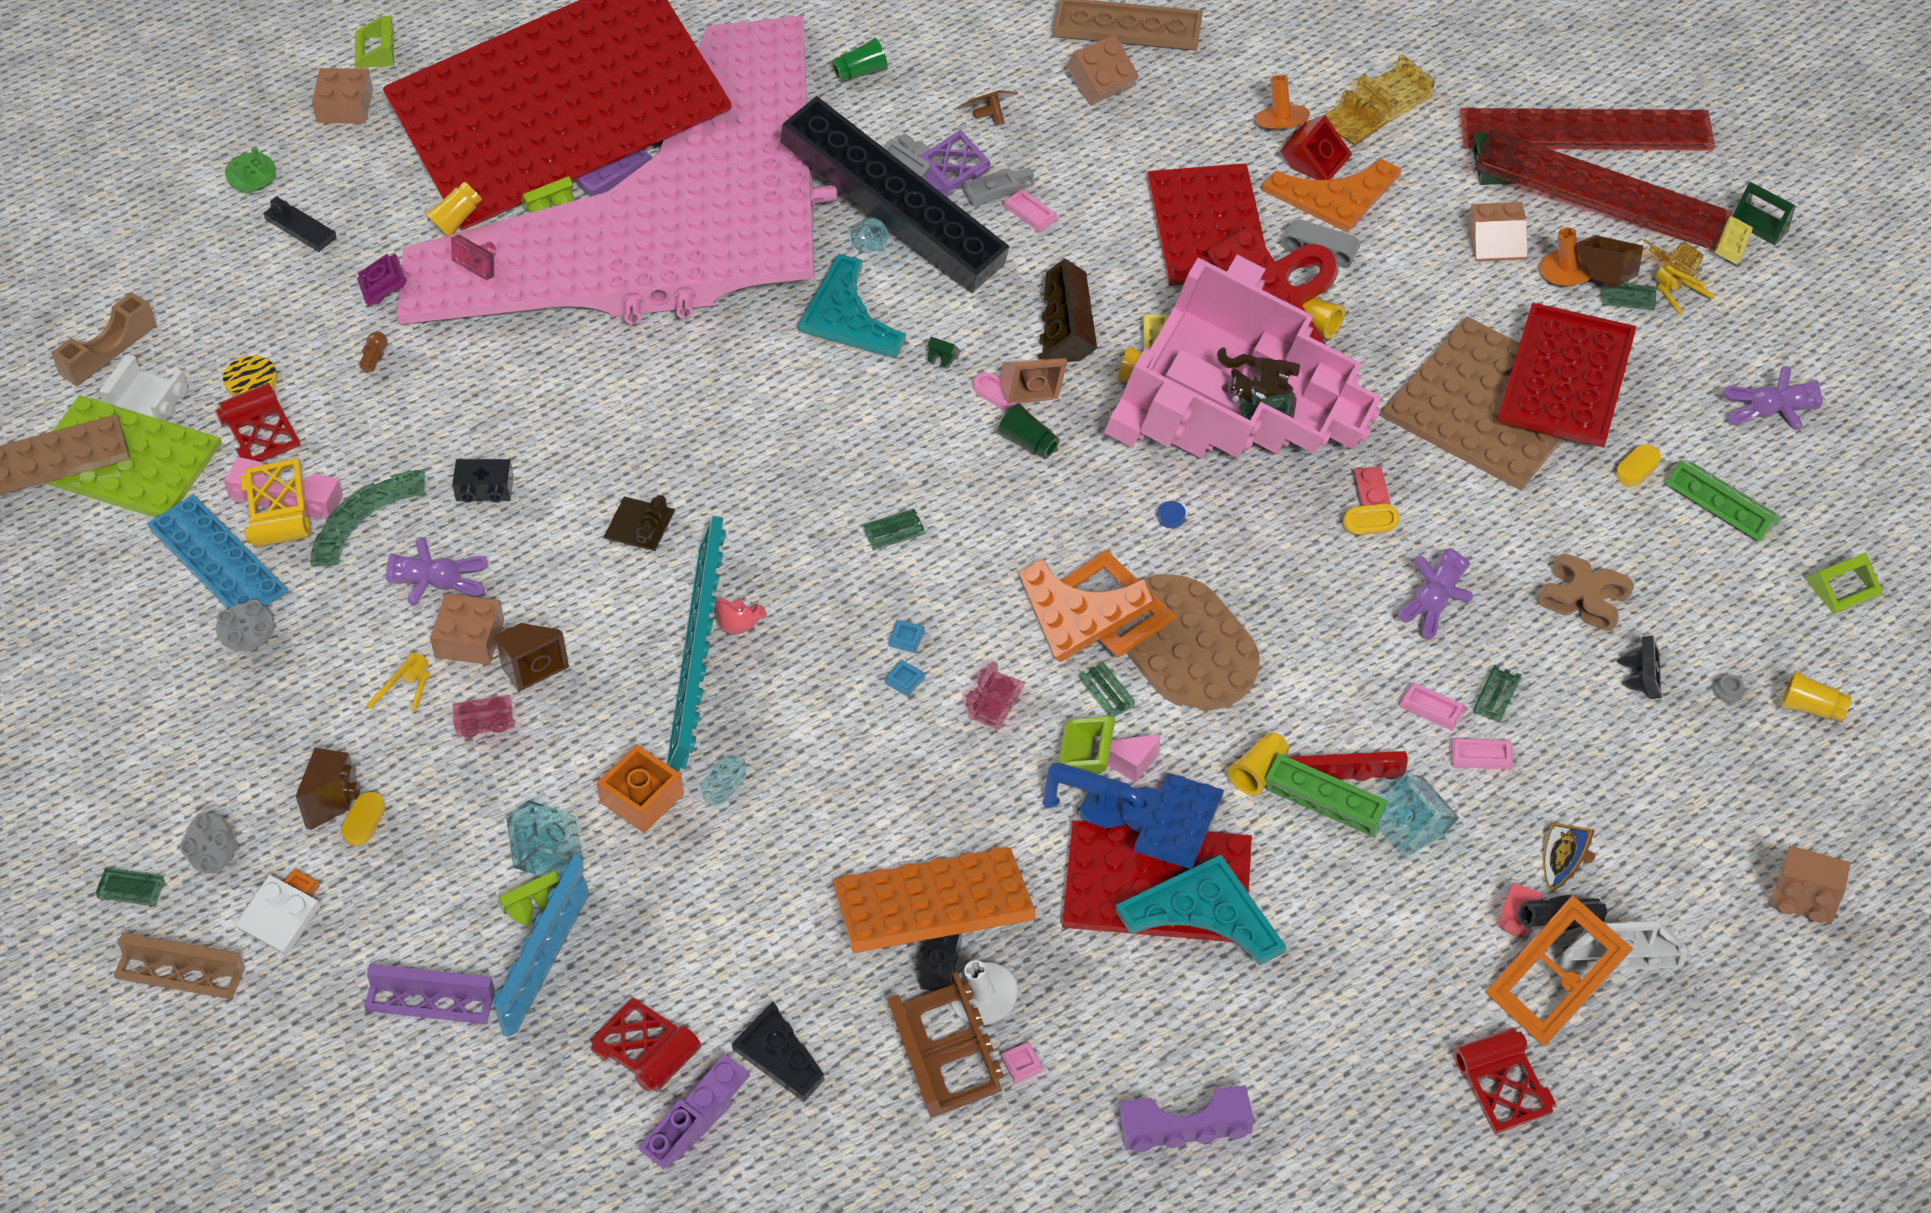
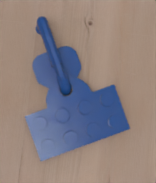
[1043,762,1224,869]

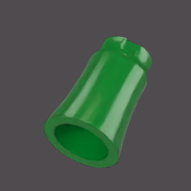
[832,37,888,82]

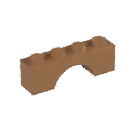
[51,292,156,386]

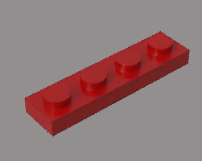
[1288,751,1408,781]

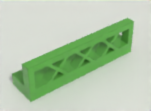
[1666,460,1783,541]
[1266,753,1388,838]

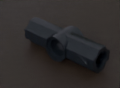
[1517,895,1608,931]

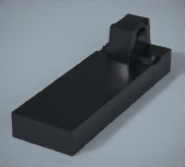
[263,196,337,252]

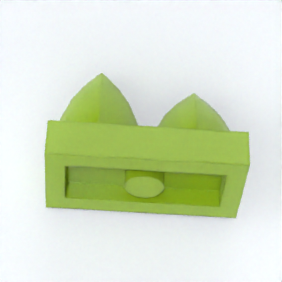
[522,177,575,213]
[498,871,560,926]

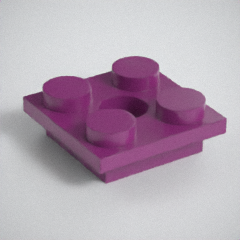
[357,253,407,306]

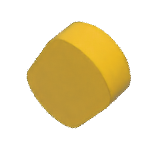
[1616,445,1661,487]
[1343,504,1399,535]
[341,792,386,846]

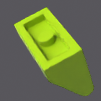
[354,16,395,68]
[1806,552,1883,614]
[1058,716,1116,774]

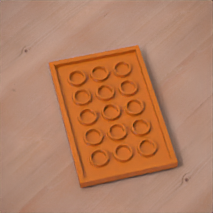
[833,847,1036,953]

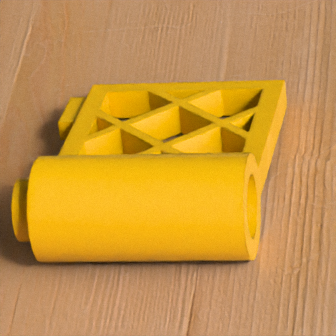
[240,458,311,548]

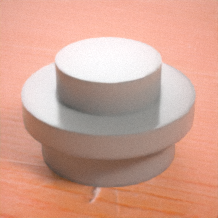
[1715,674,1745,702]

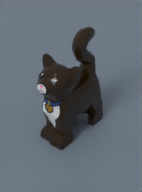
[1217,347,1300,415]

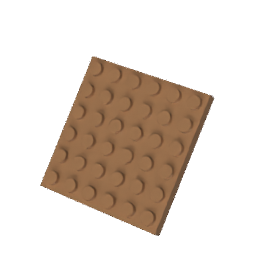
[1382,316,1565,491]

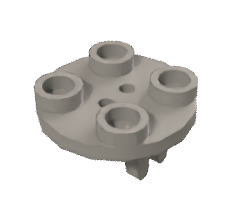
[216,600,274,651]
[180,813,240,873]

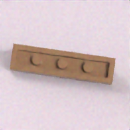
[114,932,245,999]

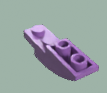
[638,1053,750,1169]

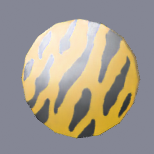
[223,355,278,397]

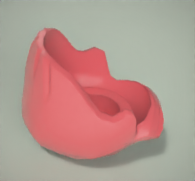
[714,597,767,634]

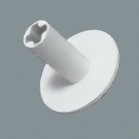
[951,960,1018,1025]

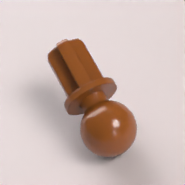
[359,331,388,373]

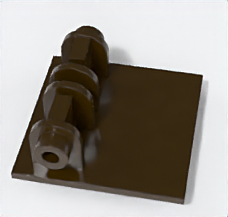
[604,495,676,551]

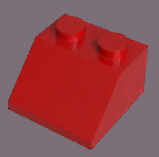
[1280,115,1352,180]

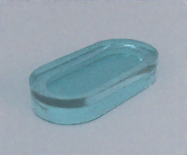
[701,755,747,806]

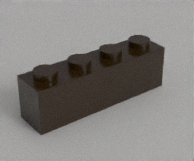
[1038,258,1097,362]

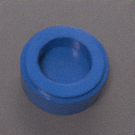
[1158,501,1186,528]

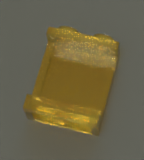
[1355,54,1435,122]

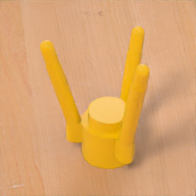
[1655,264,1715,314]
[366,652,430,711]

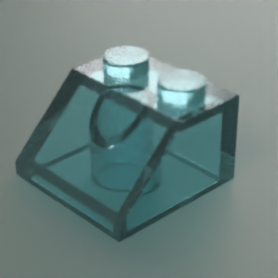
[1379,773,1460,858]
[506,800,583,875]

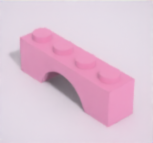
[224,457,343,520]

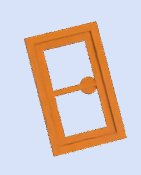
[1485,895,1633,1046]

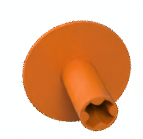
[1255,75,1310,129]
[1540,227,1592,286]

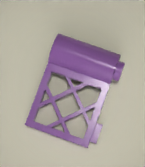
[917,130,991,197]

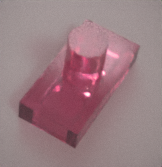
[451,234,497,280]

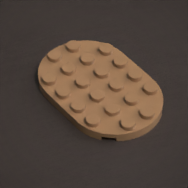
[1114,574,1259,710]

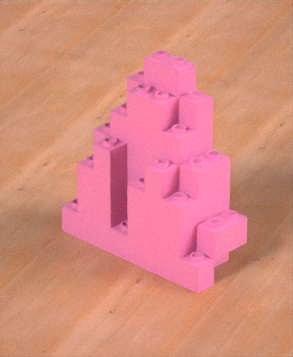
[1104,255,1381,459]

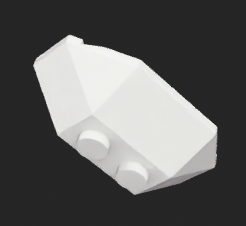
[1560,920,1688,973]

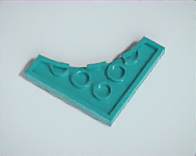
[798,253,906,358]
[1115,855,1286,966]

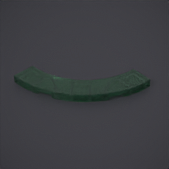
[310,469,426,567]

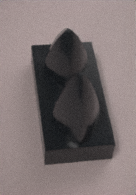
[1617,635,1662,699]

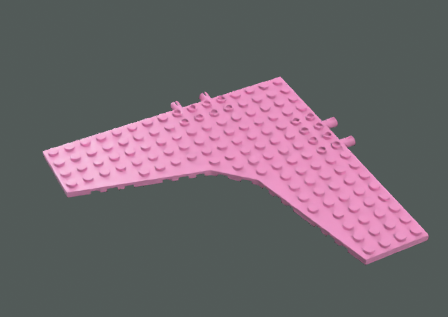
[397,15,838,324]

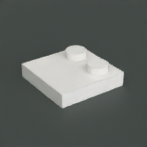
[235,874,321,955]

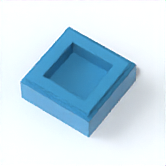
[889,620,925,653]
[885,660,925,697]

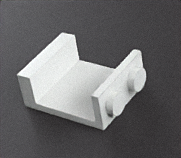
[99,354,188,420]

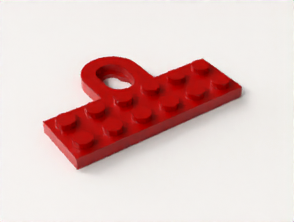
[1207,224,1338,345]

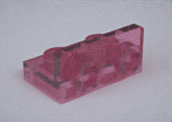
[965,661,1024,730]
[453,695,515,737]

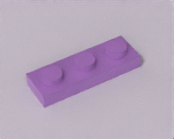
[577,149,652,197]

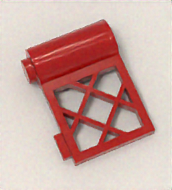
[215,383,301,462]
[590,998,702,1092]
[1453,1027,1556,1134]

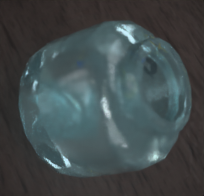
[850,218,888,253]

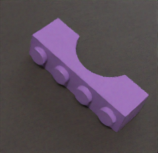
[1119,1085,1254,1152]

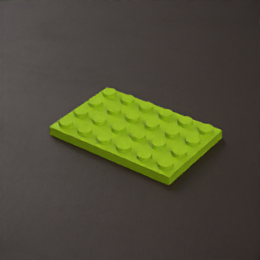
[44,395,222,518]

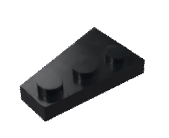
[732,1001,825,1102]

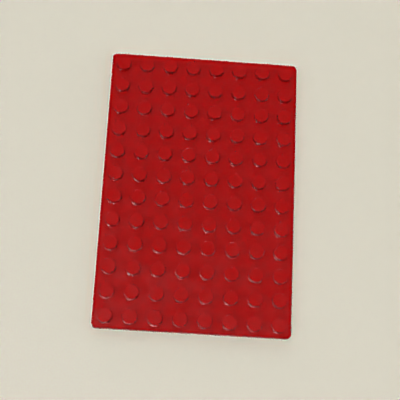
[383,0,732,230]

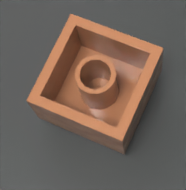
[1067,34,1139,106]
[312,68,373,124]
[430,593,504,665]
[1771,845,1851,924]

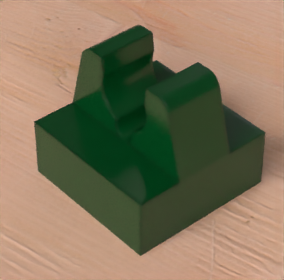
[927,337,961,369]

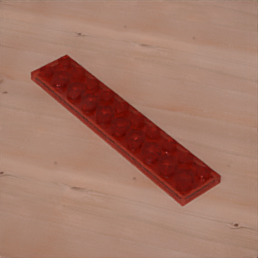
[1459,108,1715,151]
[1474,129,1733,250]

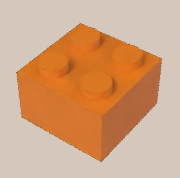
[597,744,684,833]

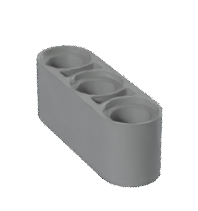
[1281,219,1360,268]

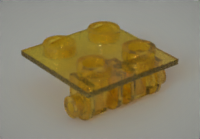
[1325,90,1389,146]
[1644,239,1703,276]

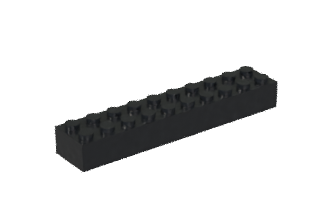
[780,95,1010,294]

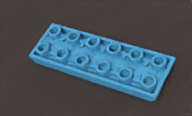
[147,494,289,609]
[494,854,589,1037]

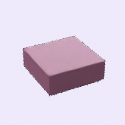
[1001,1042,1043,1083]

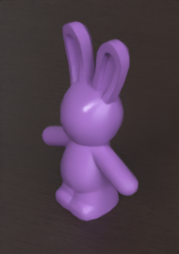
[1723,366,1823,430]
[386,537,488,605]
[1399,548,1473,640]

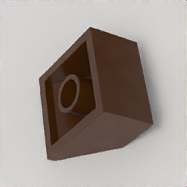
[1574,235,1643,287]
[495,623,569,692]
[295,748,361,830]

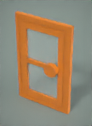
[1061,550,1177,658]

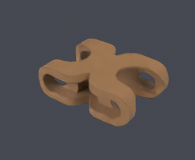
[1538,554,1634,631]

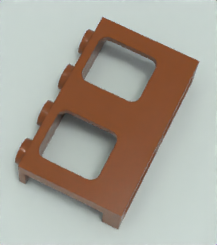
[887,972,1004,1118]

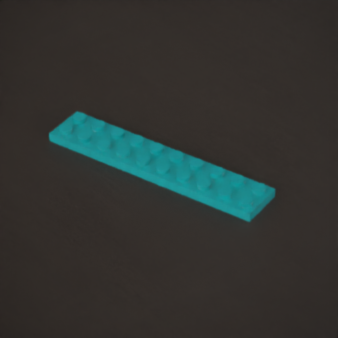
[666,515,726,772]

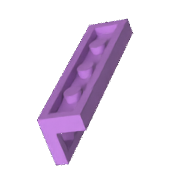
[364,964,495,1024]

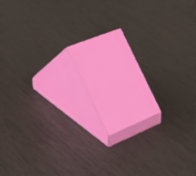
[1108,734,1160,782]

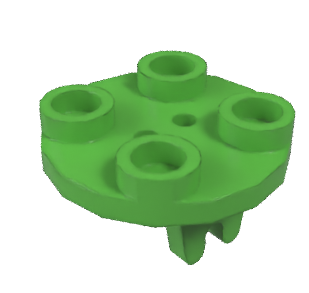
[225,147,276,194]

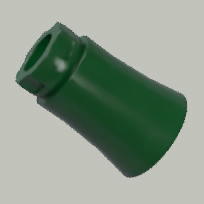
[998,403,1060,459]

